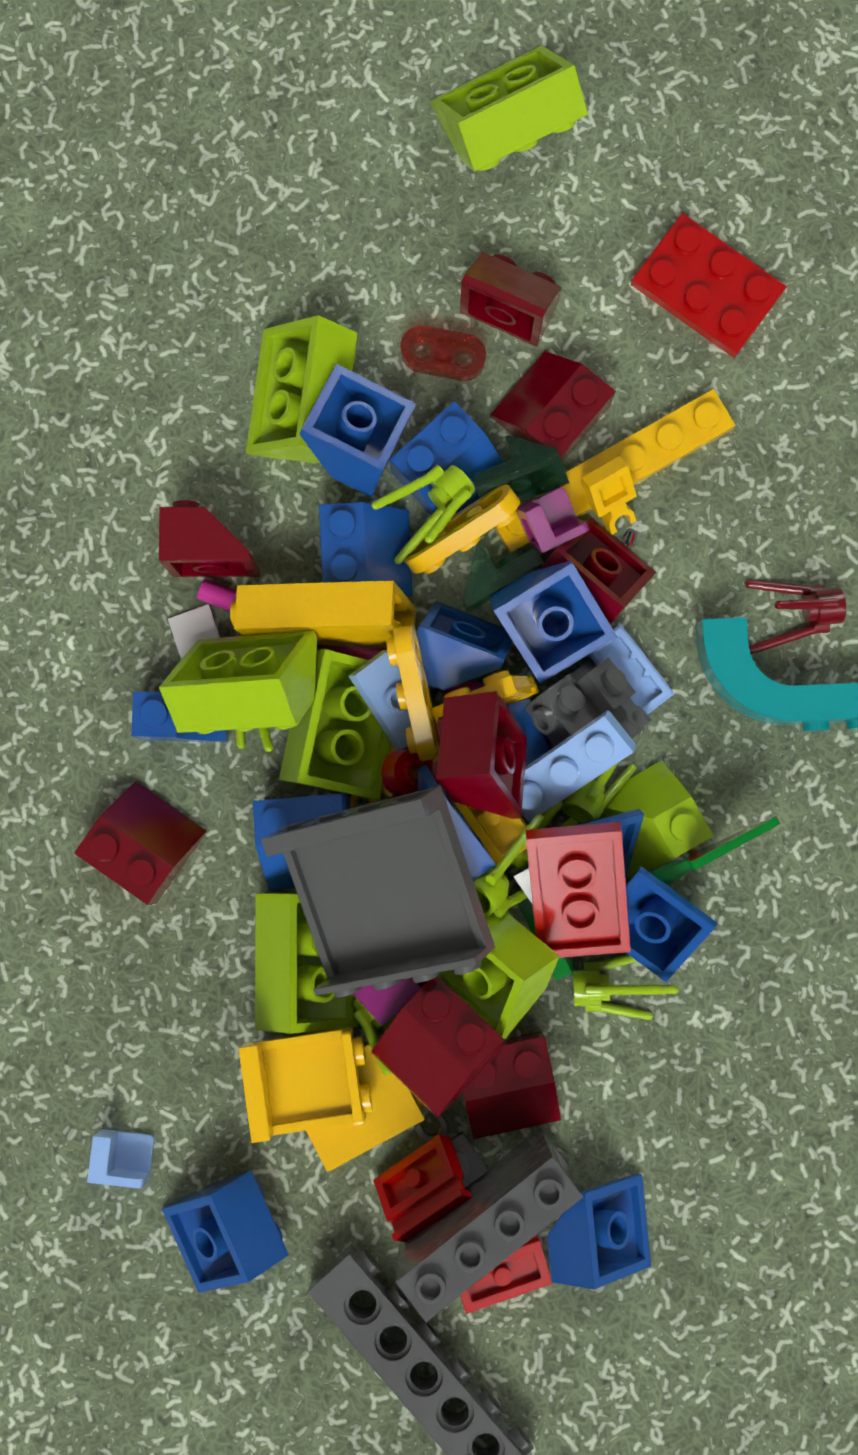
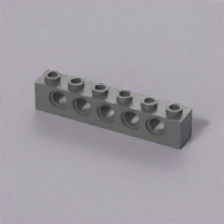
[308,1244,534,1455]

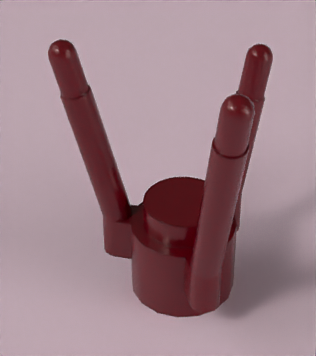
[745,580,846,654]

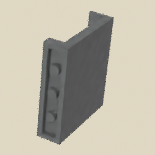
[261,786,495,998]
[395,1128,583,1323]

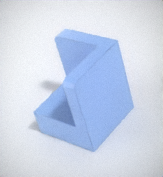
[87,1129,154,1189]

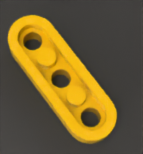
[404,485,520,574]
[386,625,439,761]

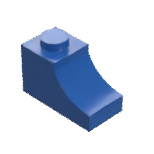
[131,691,229,742]

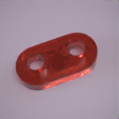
[400,325,486,381]

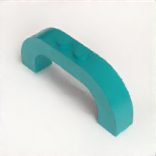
[695,617,858,732]

